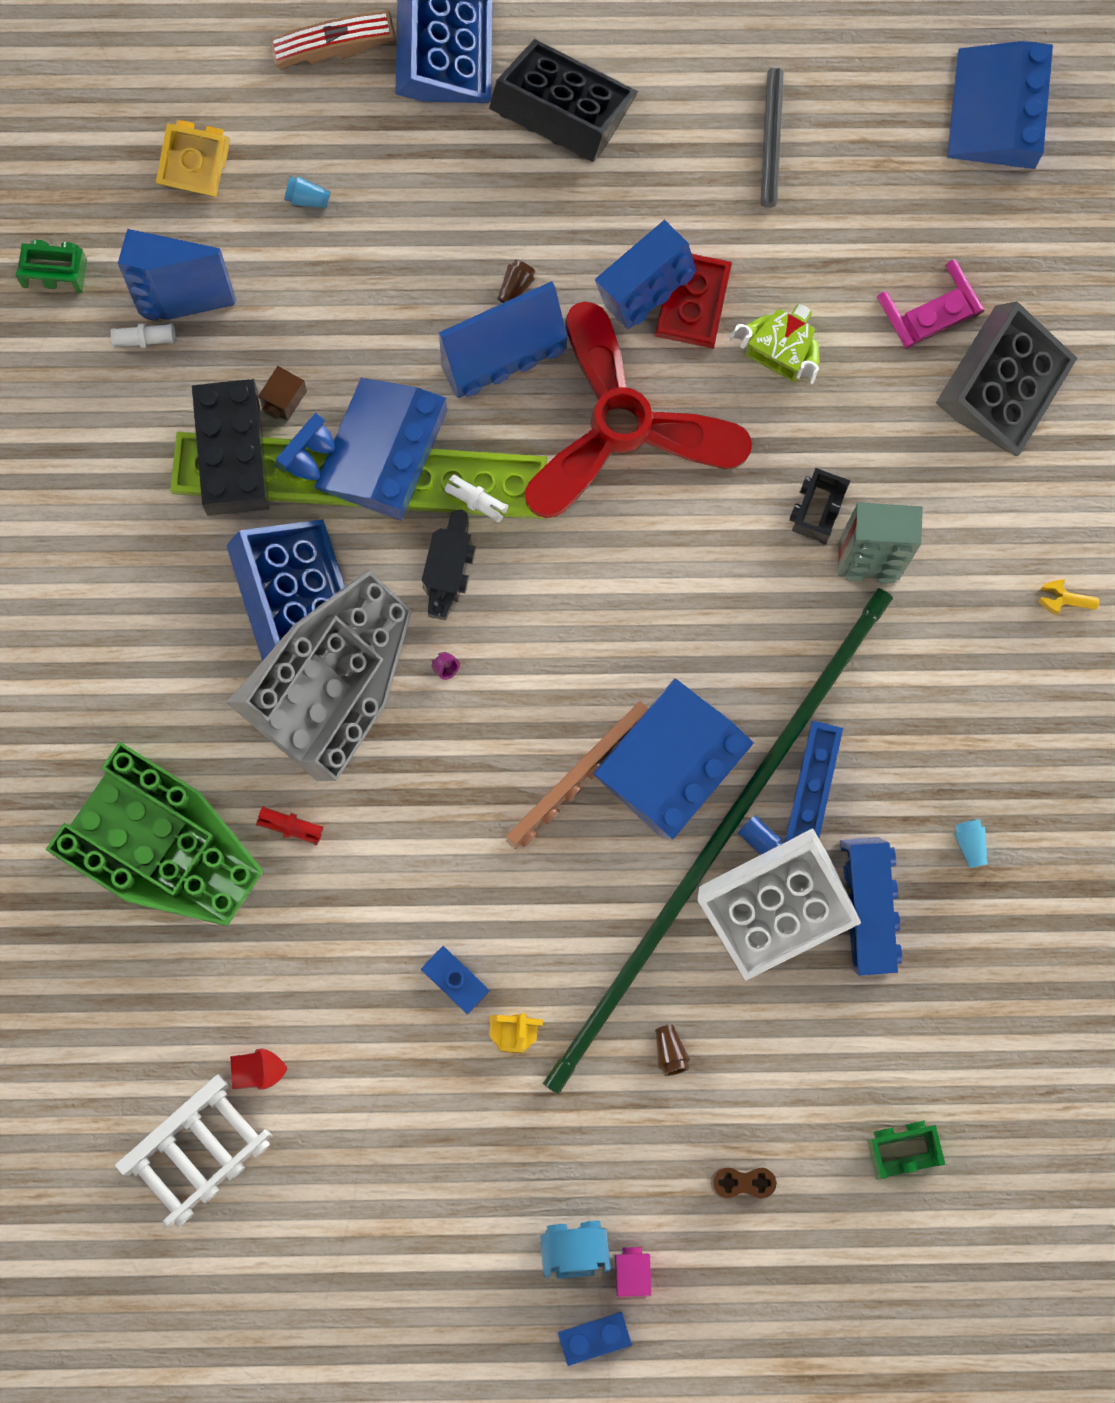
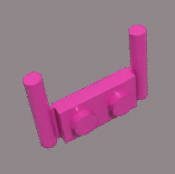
[877,259,985,349]

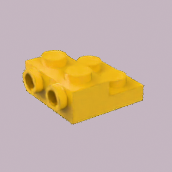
[156,120,231,197]

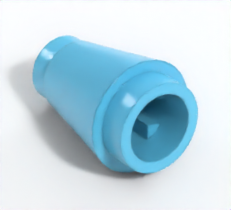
[954,819,988,868]

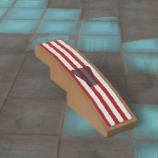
[270,10,396,70]

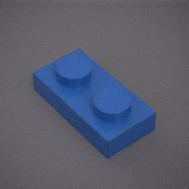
[558,1312,632,1366]

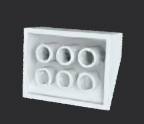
[697,828,861,981]

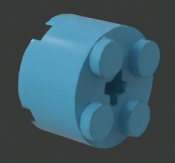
[540,1221,611,1279]

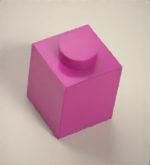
[615,1247,652,1297]

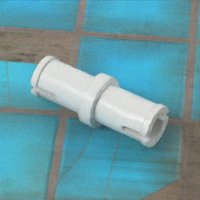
[111,323,176,348]
[445,474,508,523]

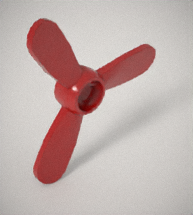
[525,301,752,518]

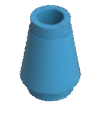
[284,176,331,209]

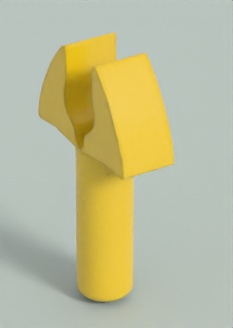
[1038,579,1100,615]

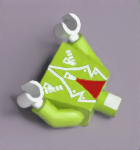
[729,304,820,384]

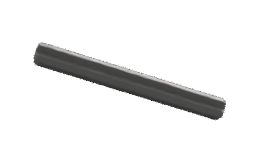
[761,68,784,208]

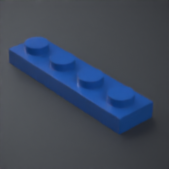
[784,721,843,843]

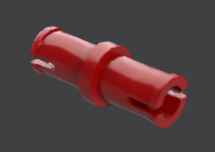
[256,806,324,846]

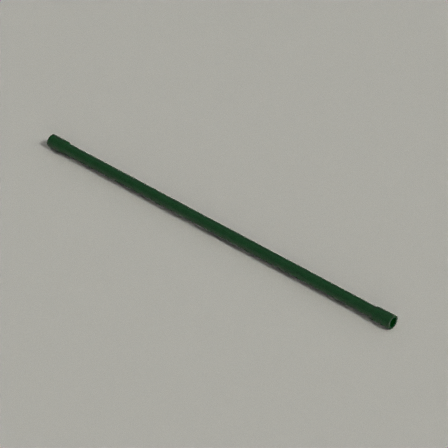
[542,588,893,1095]

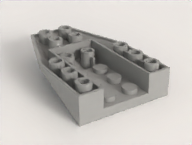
[227,571,412,781]

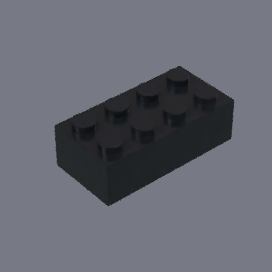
[191,379,270,516]

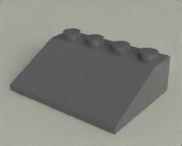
[936,301,1077,456]

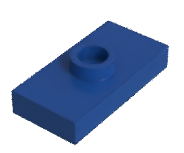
[421,946,490,1015]

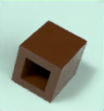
[258,366,307,421]

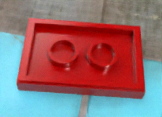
[655,254,732,349]

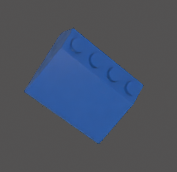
[395,0,492,103]
[947,41,1053,169]
[117,229,236,321]
[439,281,568,399]
[314,378,447,521]
[226,519,345,661]
[593,679,754,840]

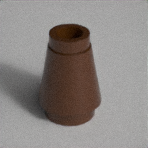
[497,259,536,303]
[655,1025,690,1076]

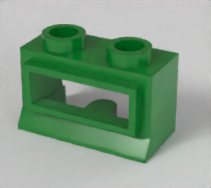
[15,239,87,293]
[867,1120,946,1180]

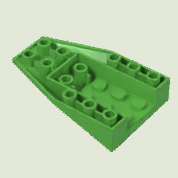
[45,741,264,927]

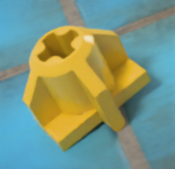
[489,1013,543,1053]

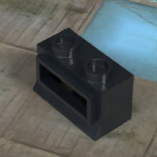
[789,468,851,545]

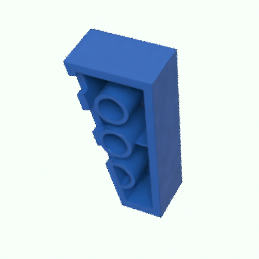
[840,837,902,976]

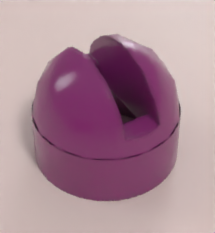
[432,652,460,680]

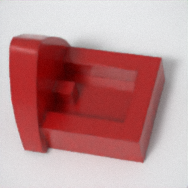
[230,1048,287,1090]

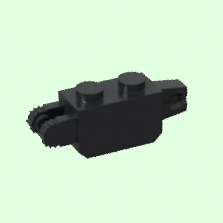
[422,509,476,620]

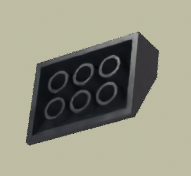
[489,39,638,162]

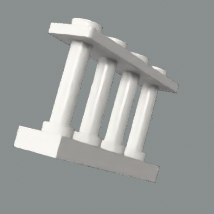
[115,1074,273,1227]

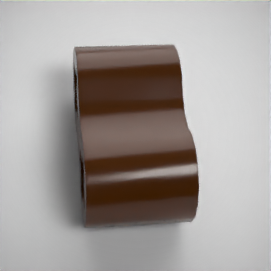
[710,1167,777,1199]

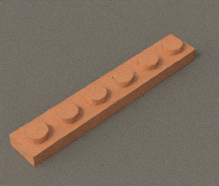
[506,701,648,849]

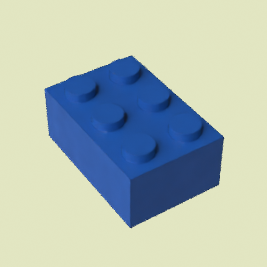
[595,219,697,330]

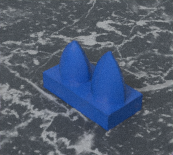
[275,412,335,480]

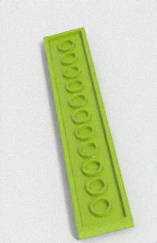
[170,432,547,519]

